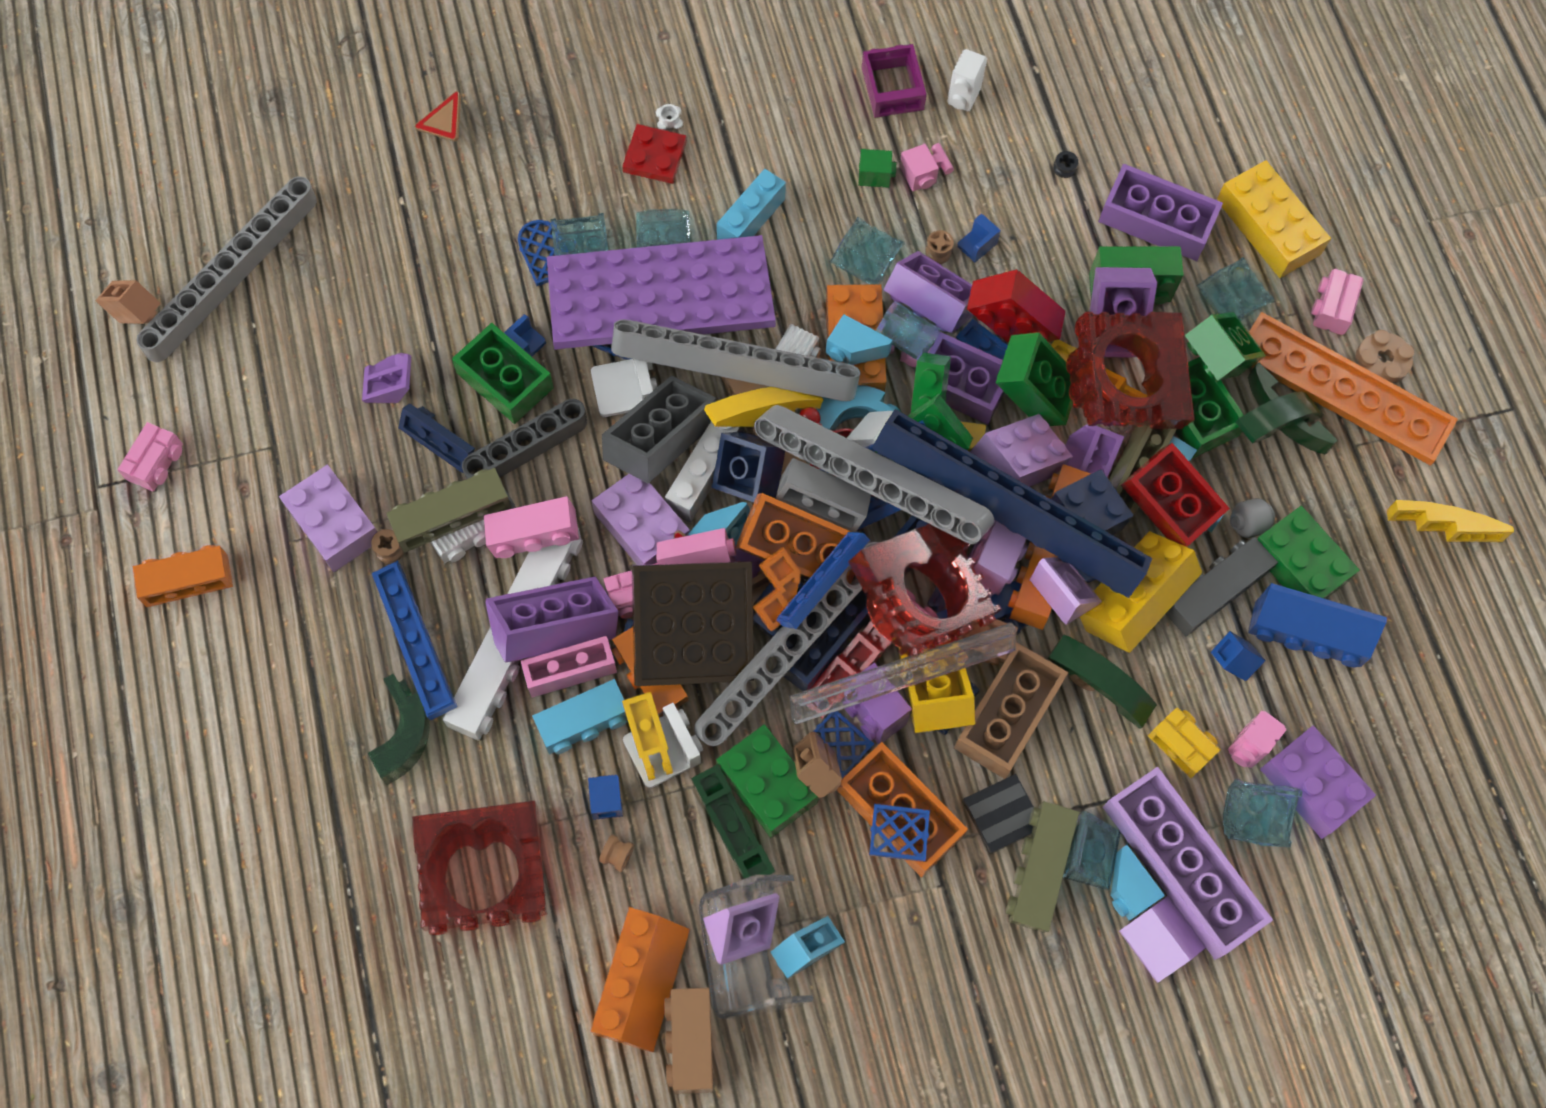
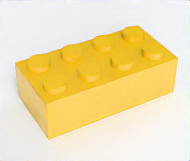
[1216,160,1331,279]
[1080,531,1202,653]

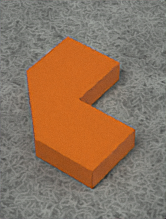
[753,548,801,631]

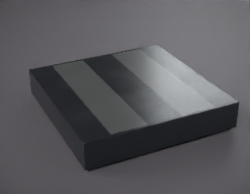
[962,774,1034,855]

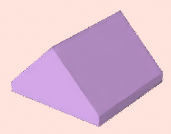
[1030,557,1102,625]
[703,893,780,965]
[1119,896,1206,983]

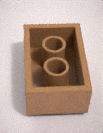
[665,988,713,1094]

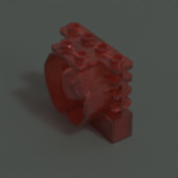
[1066,311,1194,429]
[848,524,1002,658]
[413,801,547,935]

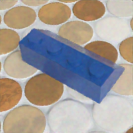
[1248,583,1387,668]

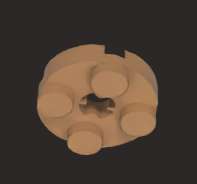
[1355,330,1414,383]

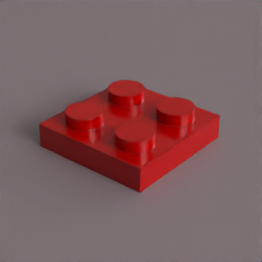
[622,124,687,184]

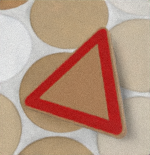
[415,91,461,142]

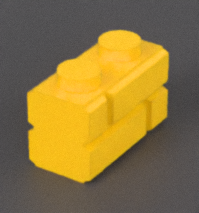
[1148,707,1221,779]

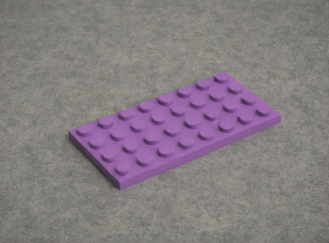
[547,235,776,350]

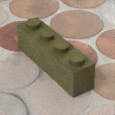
[1109,409,1179,515]
[386,468,512,553]
[1006,801,1079,933]

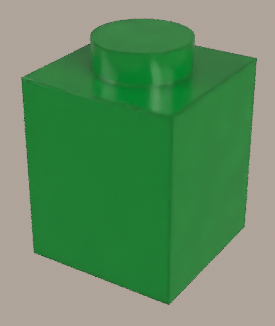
[858,149,897,188]

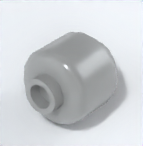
[1230,498,1275,538]

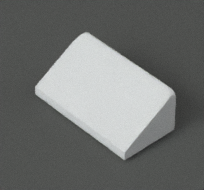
[847,411,893,447]

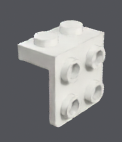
[591,359,657,417]
[623,703,703,788]

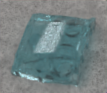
[636,209,690,248]
[551,213,609,256]
[830,217,905,285]
[1196,257,1275,321]
[1223,779,1303,847]

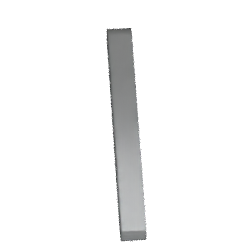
[136,176,317,362]
[611,319,860,401]
[754,405,994,544]
[694,541,888,746]

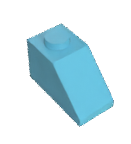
[826,314,892,365]
[688,502,750,546]
[1111,845,1165,921]
[770,916,845,979]

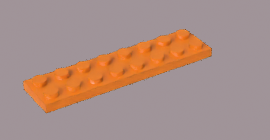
[1249,312,1458,466]

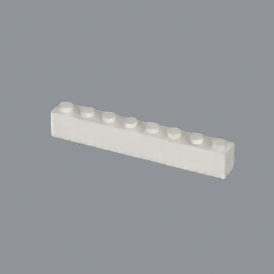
[443,528,583,741]

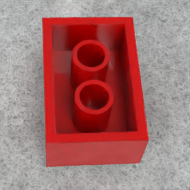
[967,269,1066,343]
[1121,443,1230,547]

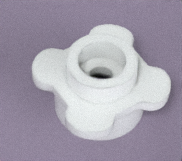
[656,104,683,130]

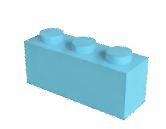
[717,168,786,240]
[532,679,627,755]

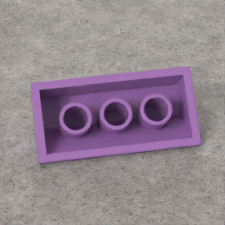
[485,576,619,663]

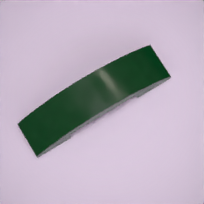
[1247,362,1338,455]
[1235,392,1324,444]
[1047,634,1157,729]
[691,764,776,887]

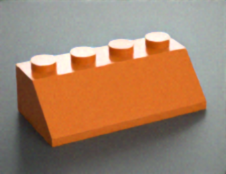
[590,907,690,1053]

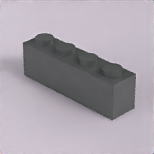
[1166,537,1278,637]

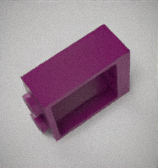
[861,44,927,118]

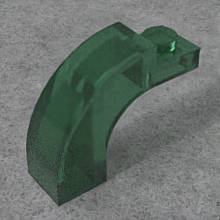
[367,673,430,785]

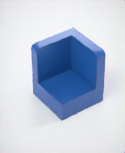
[957,213,1001,263]
[504,314,546,357]
[1211,631,1266,681]
[588,775,624,820]

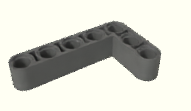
[462,399,587,510]

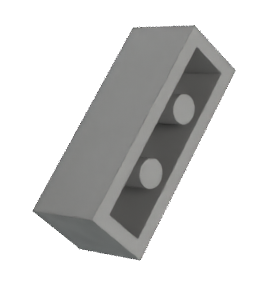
[776,458,871,532]

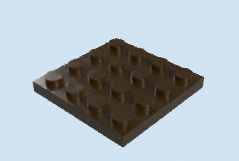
[632,561,754,686]

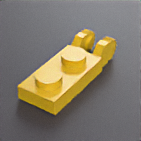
[622,692,673,781]

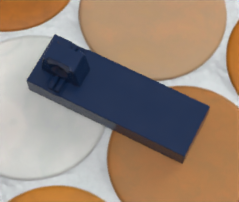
[398,403,475,473]

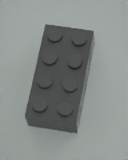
[602,376,717,484]

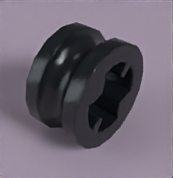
[1053,151,1079,178]

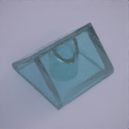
[876,301,941,360]
[1063,811,1121,890]

